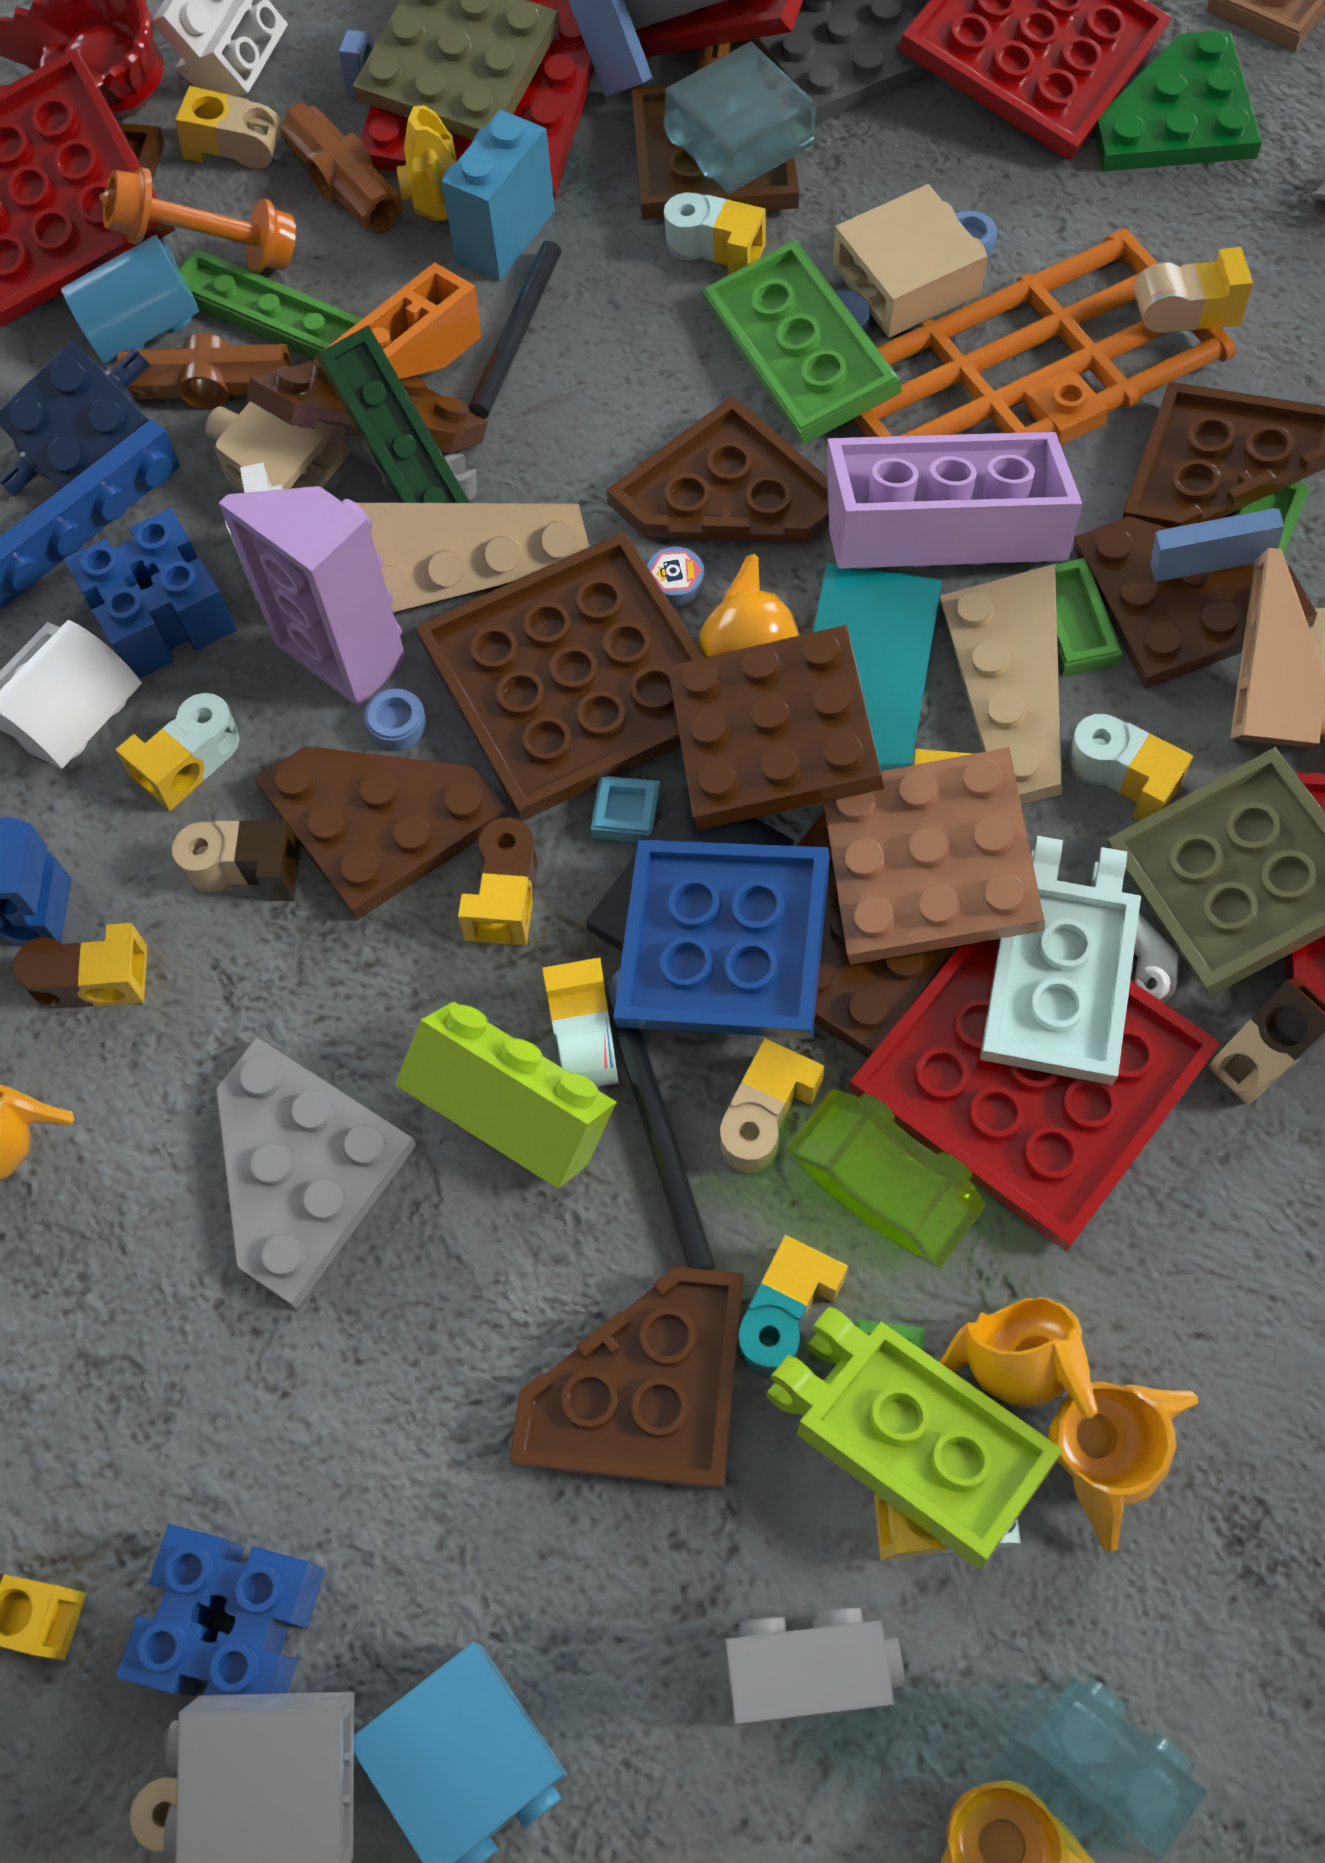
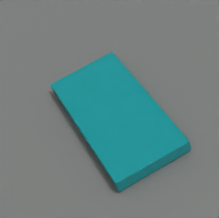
[813,563,942,771]

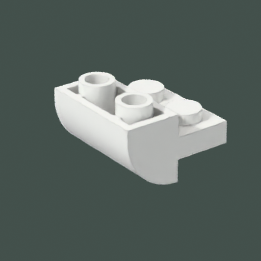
[151,0,288,97]
[0,620,142,769]

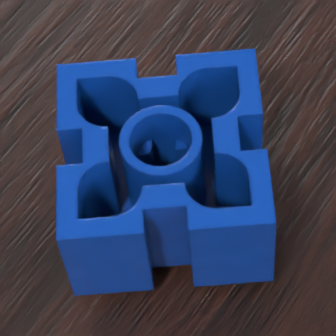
[64,508,237,679]
[0,817,71,946]
[116,1523,326,1696]

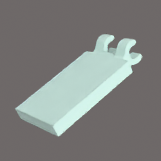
[980,836,1141,1085]

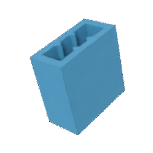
[441,109,555,281]
[354,1642,568,1863]

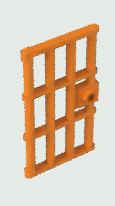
[852,228,1236,445]

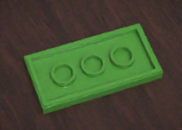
[701,239,902,445]

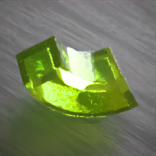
[785,1088,986,1269]

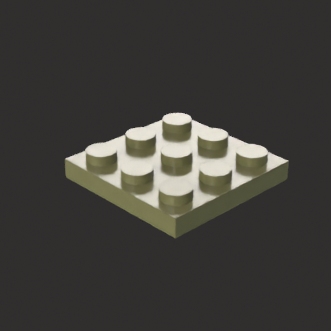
[352,0,560,140]
[1107,747,1325,998]

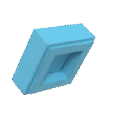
[591,776,660,844]

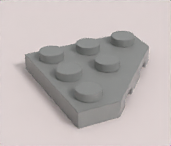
[216,1037,416,1310]

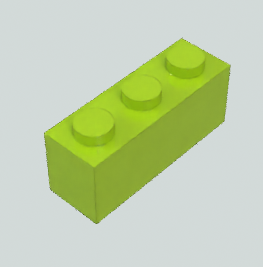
[395,1001,617,1189]

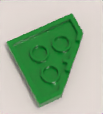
[1093,30,1262,172]

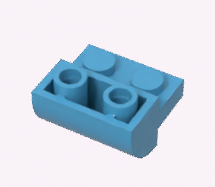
[61,235,199,365]

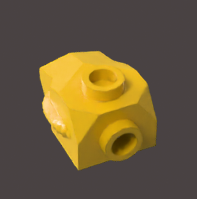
[397,105,457,221]

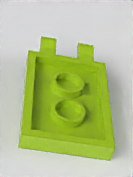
[766,1306,1063,1572]

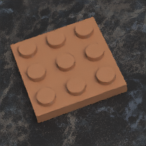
[824,747,1045,965]

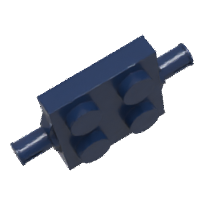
[0,340,151,497]

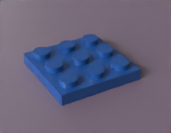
[613,840,830,1039]

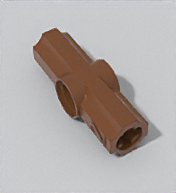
[279,101,403,234]
[116,333,291,410]

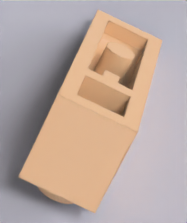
[1230,548,1325,748]

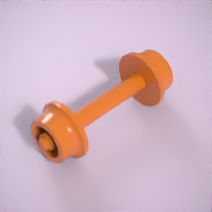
[99,167,296,273]

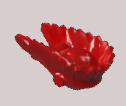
[0,0,164,120]

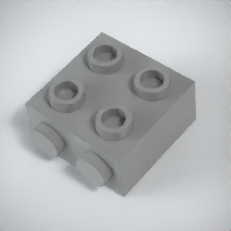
[725,1608,905,1727]
[164,1692,354,1863]

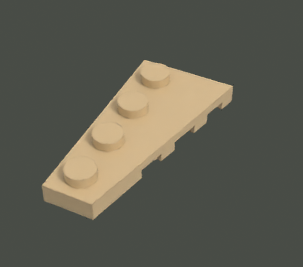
[356,503,589,612]
[940,564,1062,805]

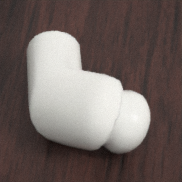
[1134,913,1180,1003]

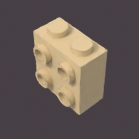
[832,184,988,338]

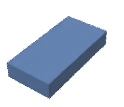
[568,0,653,97]
[1150,508,1284,582]

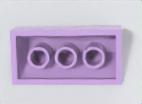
[826,432,1083,569]
[219,486,407,708]

